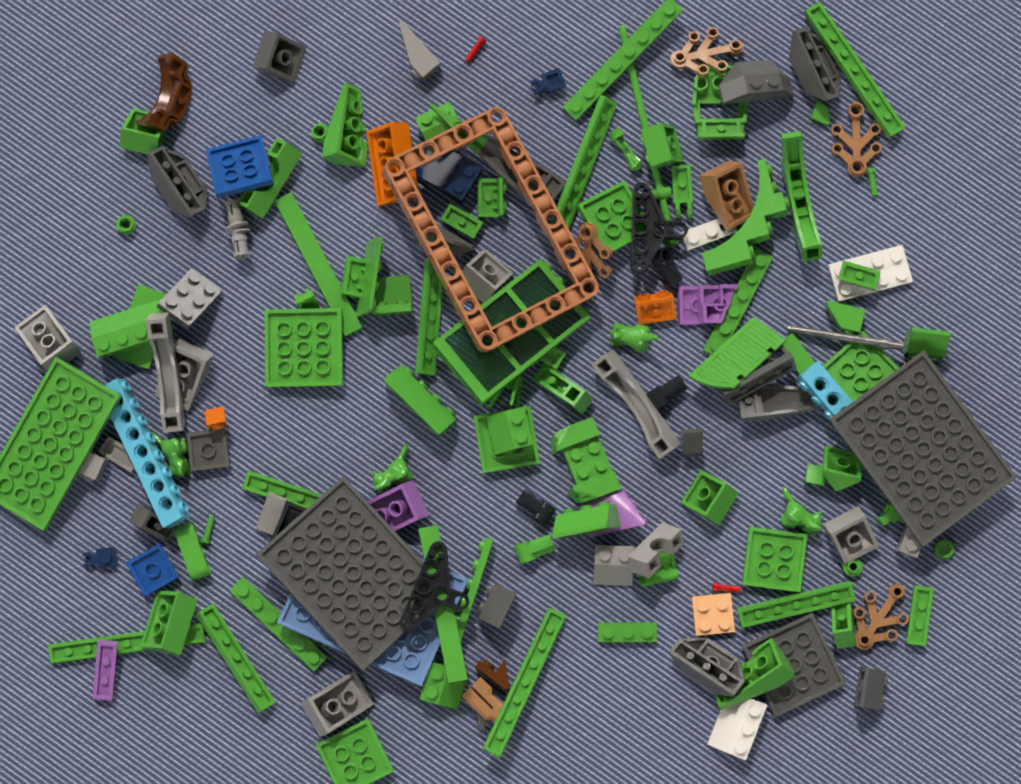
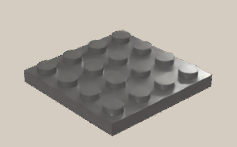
[741,613,846,717]

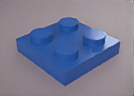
[126,543,179,597]

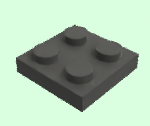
[186,428,230,472]

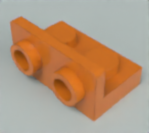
[634,290,677,325]

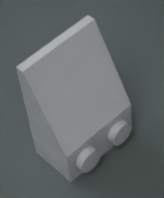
[14,305,82,371]
[154,339,214,411]
[300,670,374,737]

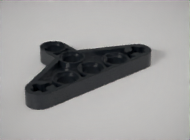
[630,182,688,275]
[400,541,469,633]

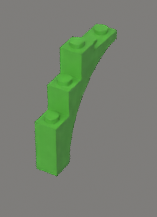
[781,131,822,262]
[702,158,791,276]

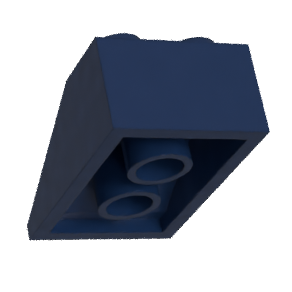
[416,149,482,204]

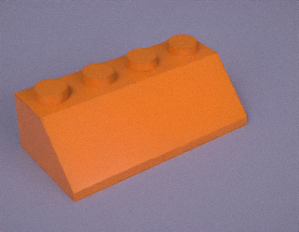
[366,122,419,206]

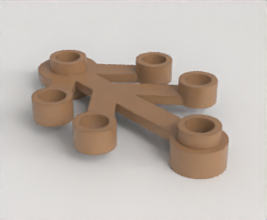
[670,27,744,78]
[830,102,882,177]
[567,222,613,293]
[853,584,909,650]

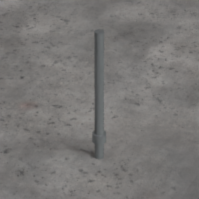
[787,325,904,351]

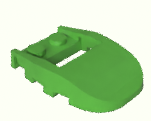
[692,65,749,141]

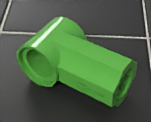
[513,534,555,565]

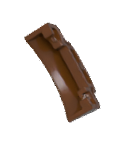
[135,53,192,131]

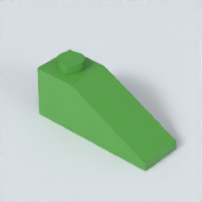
[532,363,594,415]

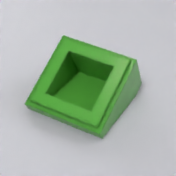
[804,464,826,486]

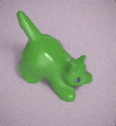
[610,323,658,353]
[152,432,191,478]
[372,444,413,495]
[781,487,822,536]

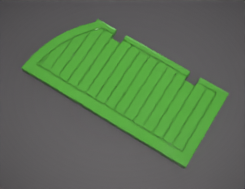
[689,317,786,390]

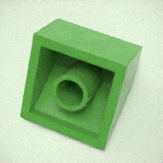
[415,102,462,155]
[119,108,167,155]
[641,123,684,168]
[903,327,951,362]
[486,407,533,455]
[681,470,739,526]
[420,661,469,710]

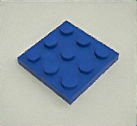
[206,135,273,199]

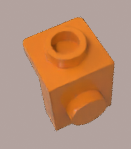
[205,407,228,431]

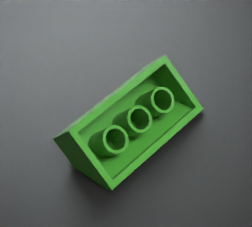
[89,299,175,359]
[384,365,456,437]

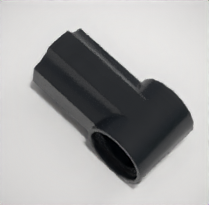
[651,247,683,287]
[646,375,688,410]
[515,489,557,525]

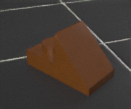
[475,659,509,690]

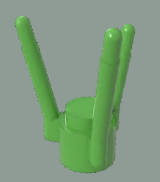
[488,373,523,409]

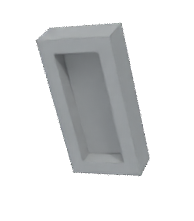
[98,436,135,473]
[256,492,288,535]

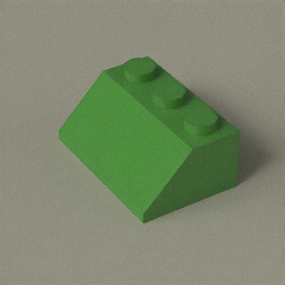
[552,501,621,539]
[140,591,198,656]

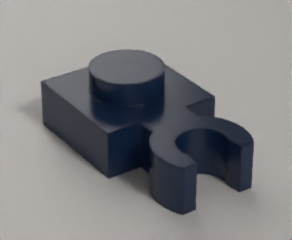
[530,68,566,95]
[82,547,118,568]

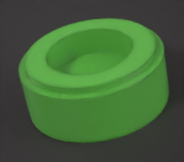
[934,540,954,559]

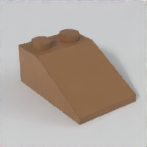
[699,161,754,230]

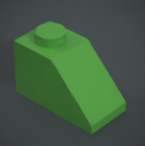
[824,300,865,335]
[831,602,857,649]

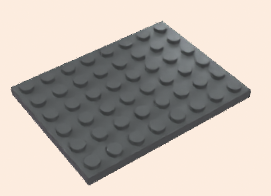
[829,350,1017,547]
[256,476,429,671]

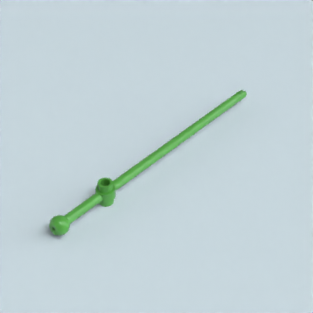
[619,25,679,247]

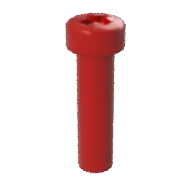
[465,36,487,62]
[712,582,741,593]

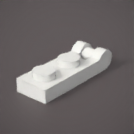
[680,219,738,251]

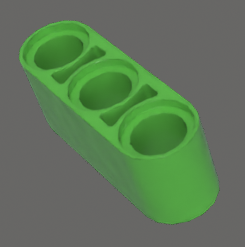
[174,521,211,581]

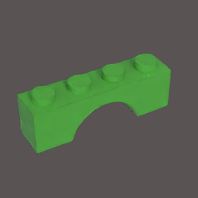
[237,138,302,219]

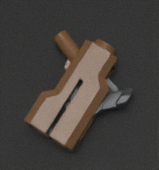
[462,677,504,731]

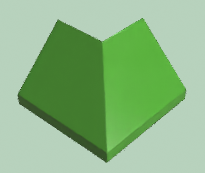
[822,445,862,491]

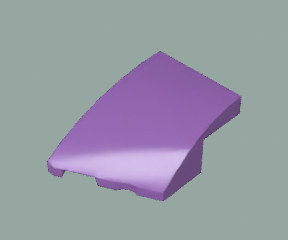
[677,284,738,325]
[581,490,648,538]

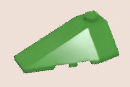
[322,82,368,167]
[714,638,795,710]

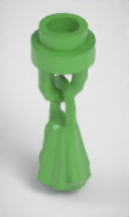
[609,128,642,171]

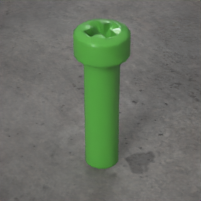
[866,168,878,196]
[200,516,215,544]

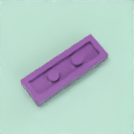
[93,640,118,701]

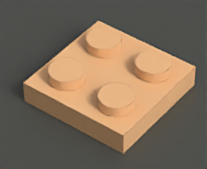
[692,593,735,636]

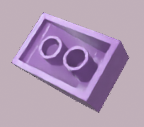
[367,480,429,532]

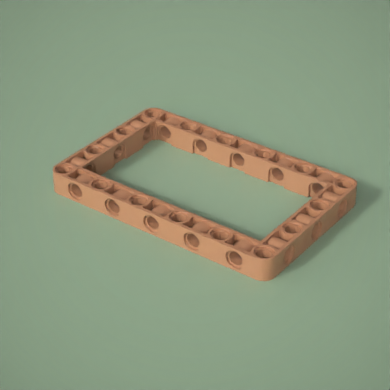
[383,107,599,353]

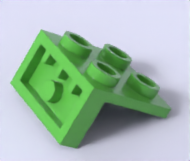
[373,275,413,317]

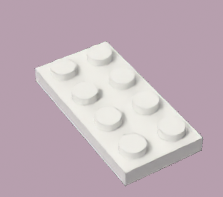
[827,245,913,302]

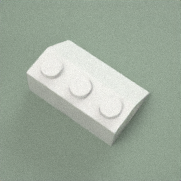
[707,699,767,760]

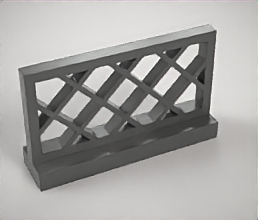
[719,330,797,405]

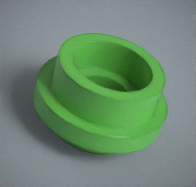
[311,123,329,142]
[116,215,136,235]
[843,558,863,577]

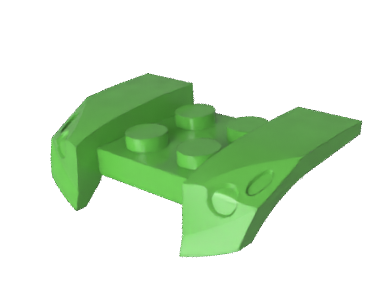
[551,417,622,503]

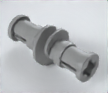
[224,199,251,259]

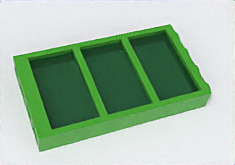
[432,259,590,406]

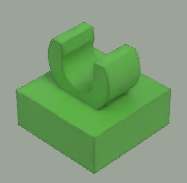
[294,288,320,309]

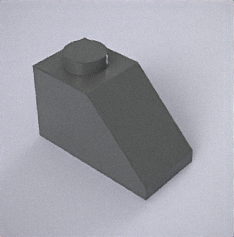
[680,428,703,458]
[129,504,178,543]

